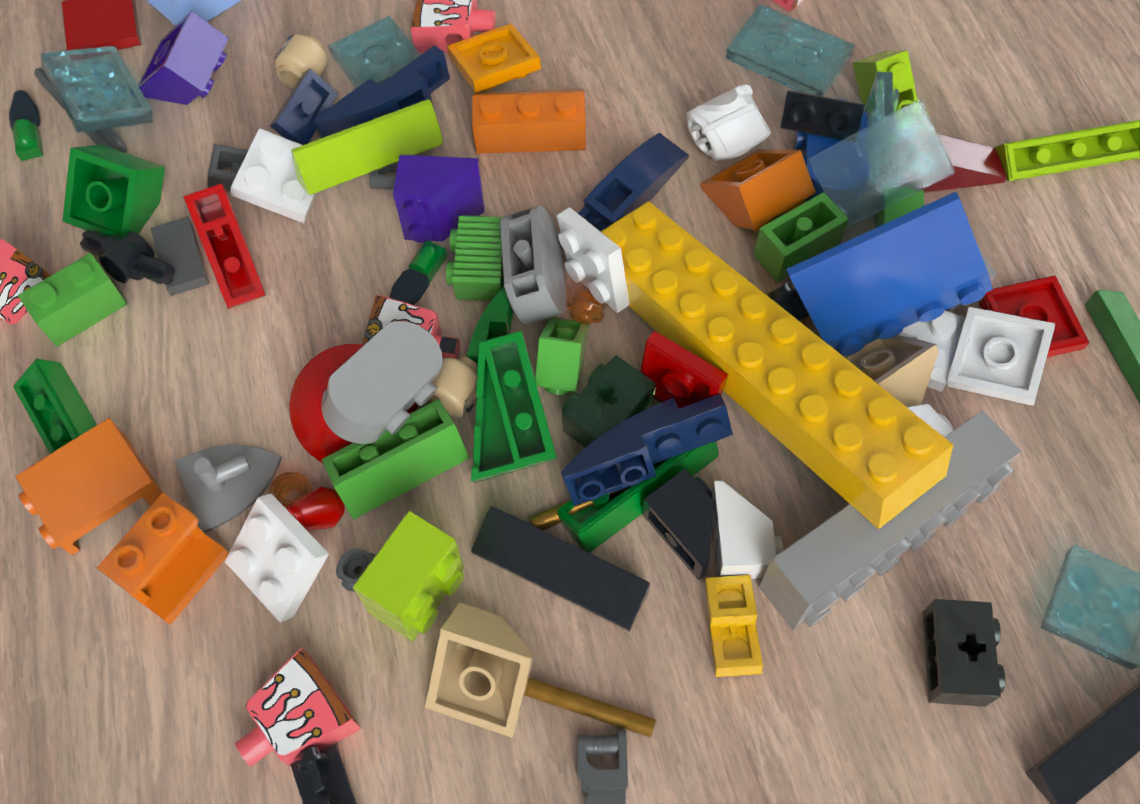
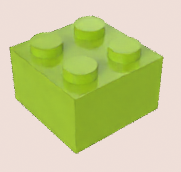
[353,511,464,642]

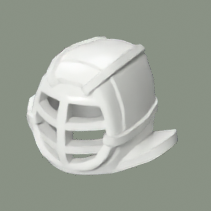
[686,85,771,161]

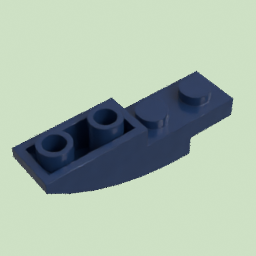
[313,45,450,138]
[578,132,689,232]
[561,394,733,506]

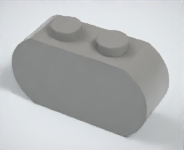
[500,205,567,325]
[321,321,443,444]

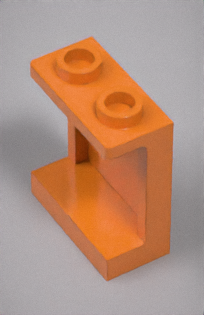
[15,417,163,555]
[96,493,229,625]

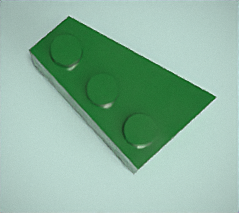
[471,331,557,483]

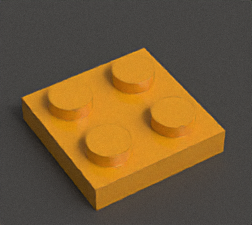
[447,23,542,93]

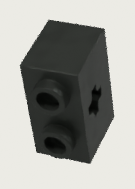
[923,599,1005,707]

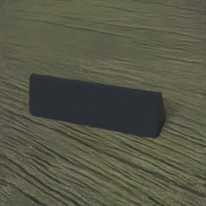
[471,506,650,632]
[1025,682,1140,804]

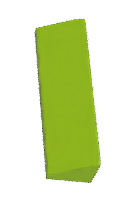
[291,99,443,195]
[993,120,1140,182]

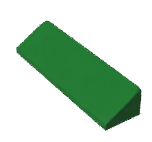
[1085,290,1140,403]
[13,358,97,454]
[557,441,719,553]

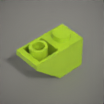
[853,50,922,135]

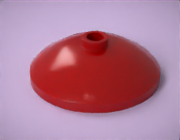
[289,344,417,463]

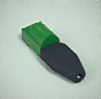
[9,90,44,161]
[389,240,448,305]

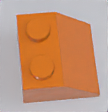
[700,149,816,231]

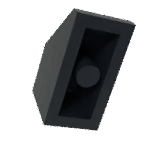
[642,469,714,580]

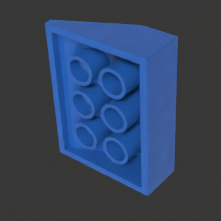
[787,191,993,356]

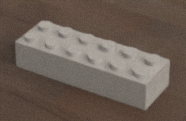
[759,410,1021,630]

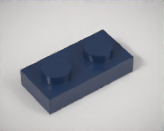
[270,69,338,145]

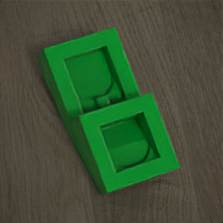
[467,287,514,365]

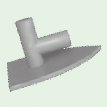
[175,445,282,533]

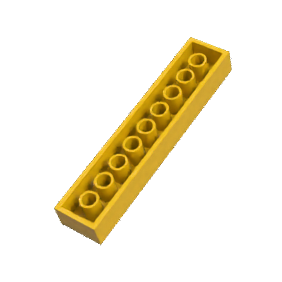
[601,201,954,530]

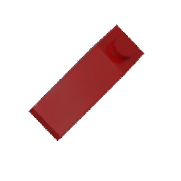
[183,183,266,309]

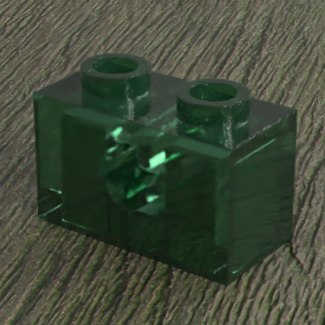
[561,355,656,448]

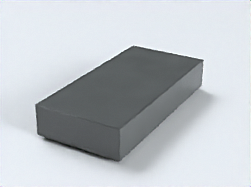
[151,216,209,296]

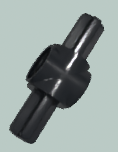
[80,230,175,285]

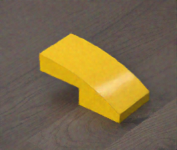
[705,575,763,677]

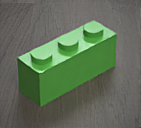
[321,399,470,520]

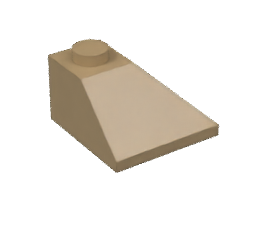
[843,335,939,407]
[425,602,534,738]

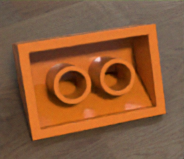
[472,88,586,154]

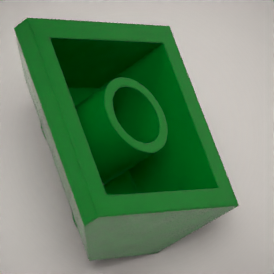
[62,145,165,236]

